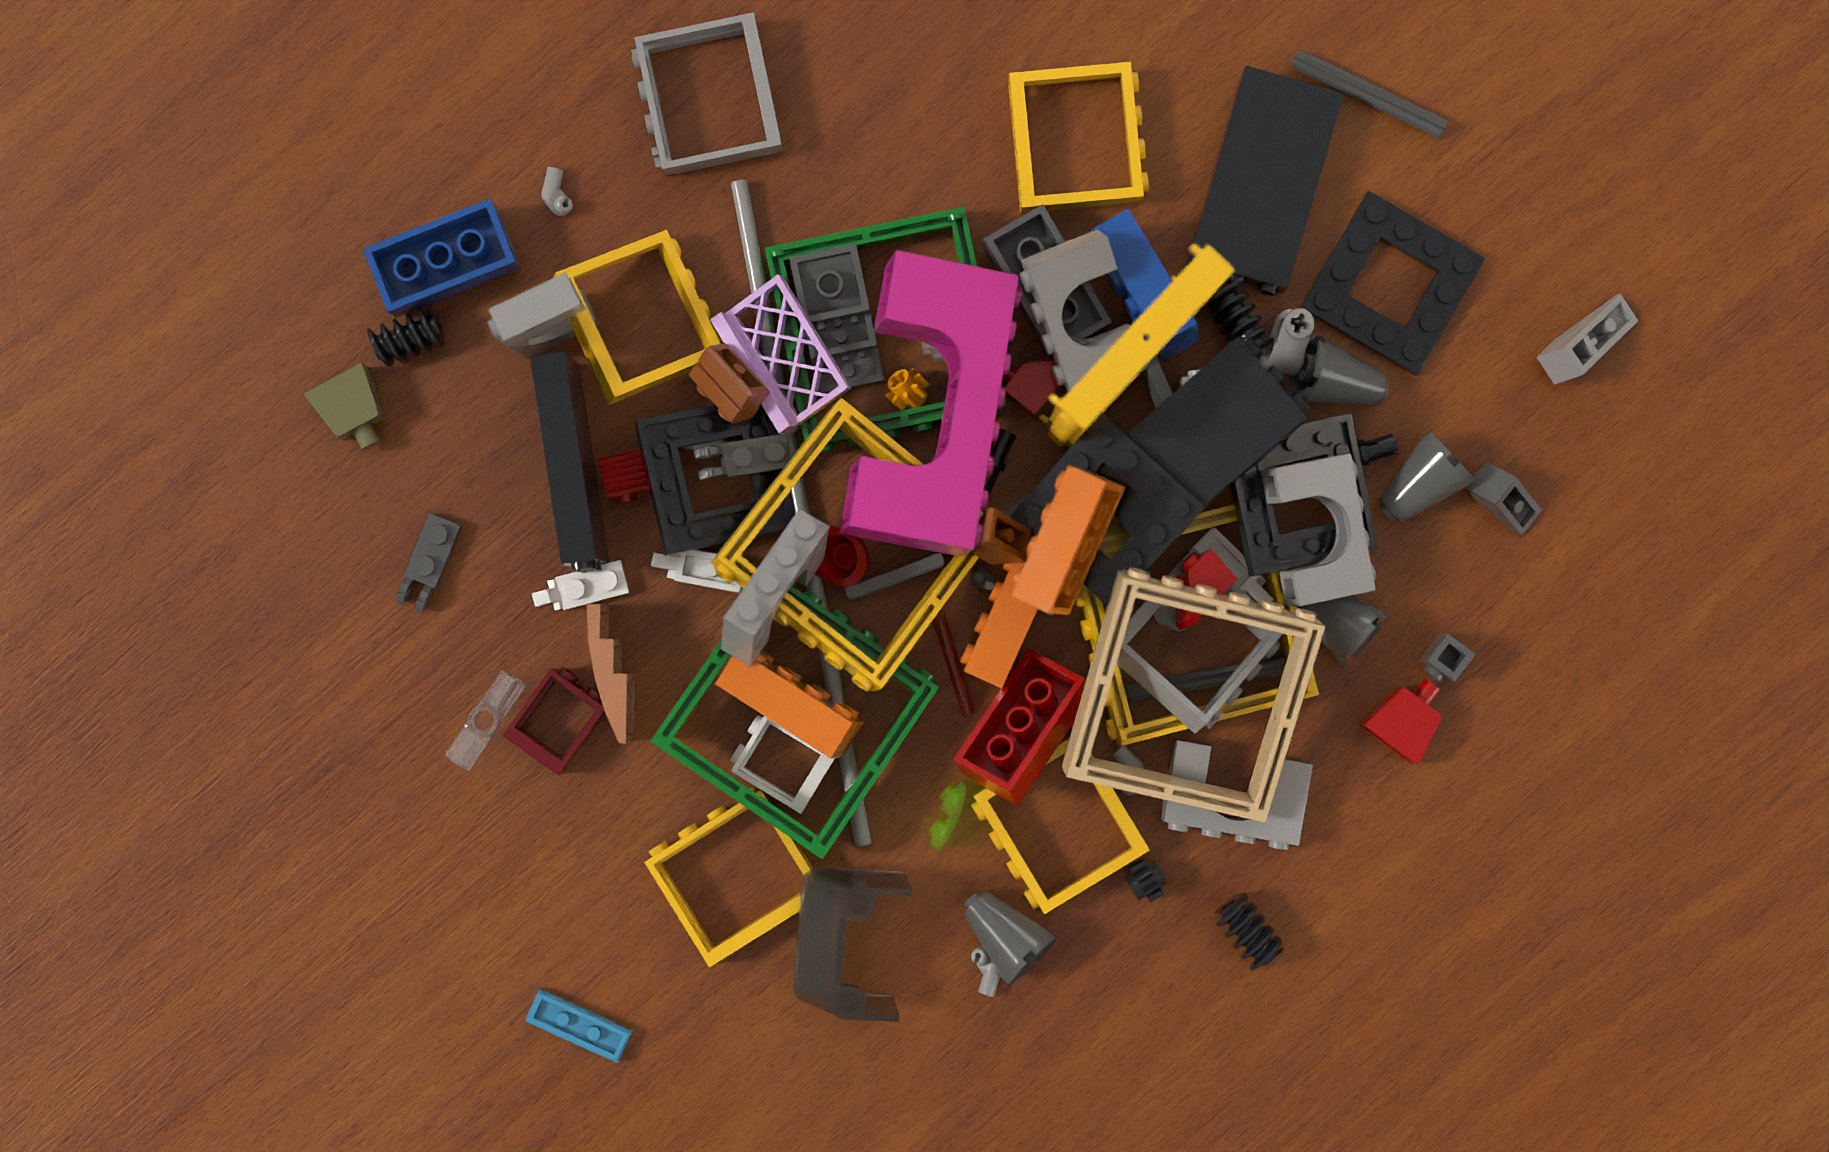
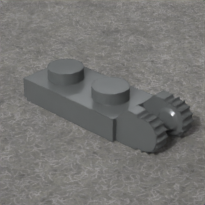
[694,434,791,480]
[396,513,463,612]

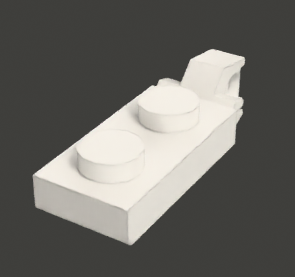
[1189,527,1273,605]
[651,550,748,593]
[532,560,630,611]

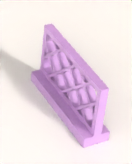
[710,274,851,435]

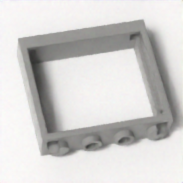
[631,12,783,176]
[1117,548,1283,733]

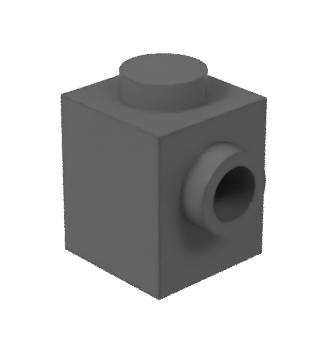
[1419,633,1475,683]

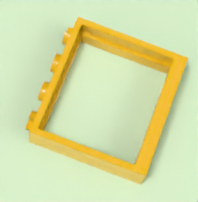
[1008,62,1149,214]
[553,230,724,405]
[971,735,1150,914]
[644,786,827,967]

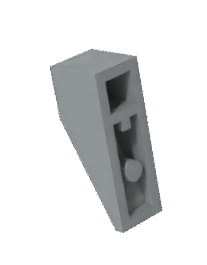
[1537,293,1638,385]

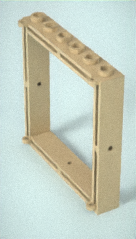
[1062,568,1325,823]

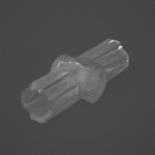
[445,669,527,771]

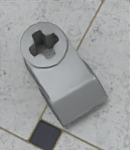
[1261,308,1314,376]

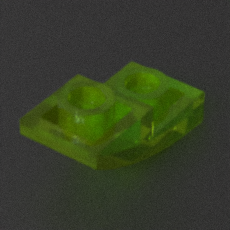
[927,780,966,852]

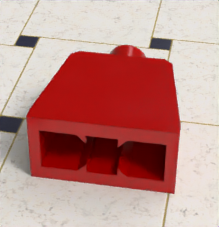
[1359,679,1442,765]

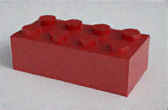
[953,648,1086,806]

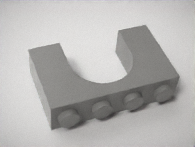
[1020,229,1131,392]
[488,273,600,359]
[1261,454,1376,606]
[721,509,829,667]
[1160,739,1313,850]

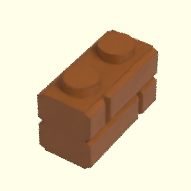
[689,343,770,423]

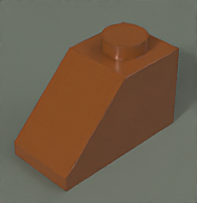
[973,508,1031,564]

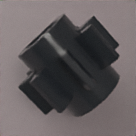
[1125,859,1168,903]

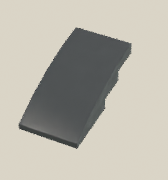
[789,243,884,394]

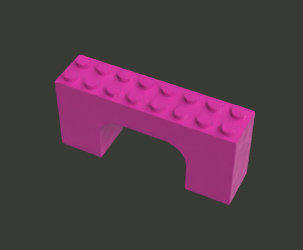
[839,250,1022,556]

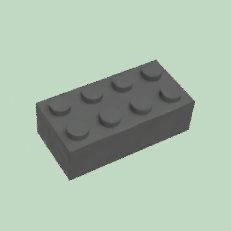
[983,204,1112,360]

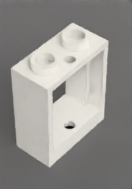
[730,715,835,814]

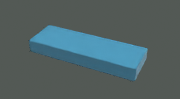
[525,988,633,1063]

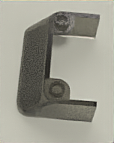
[793,868,912,1022]

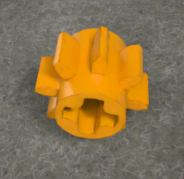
[886,368,929,411]

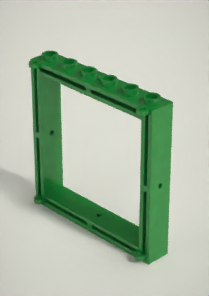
[765,206,1006,454]
[650,583,939,859]

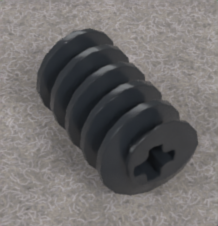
[1207,280,1274,350]
[367,306,445,367]
[1214,892,1284,971]

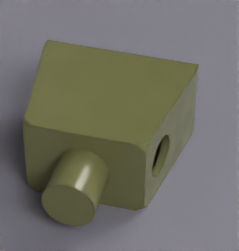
[304,363,386,451]

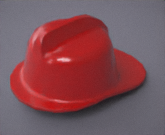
[814,522,872,587]

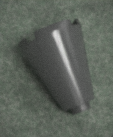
[1289,334,1389,406]
[1379,431,1476,522]
[1296,595,1389,667]
[964,891,1057,986]

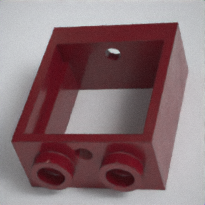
[502,667,606,775]

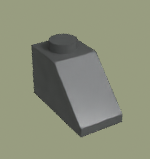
[1466,462,1542,537]

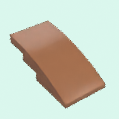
[587,604,635,743]

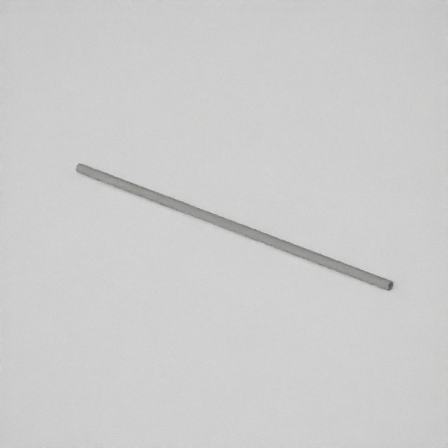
[731,179,871,847]

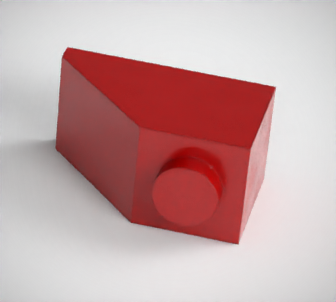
[1002,360,1059,418]
[1175,548,1238,630]

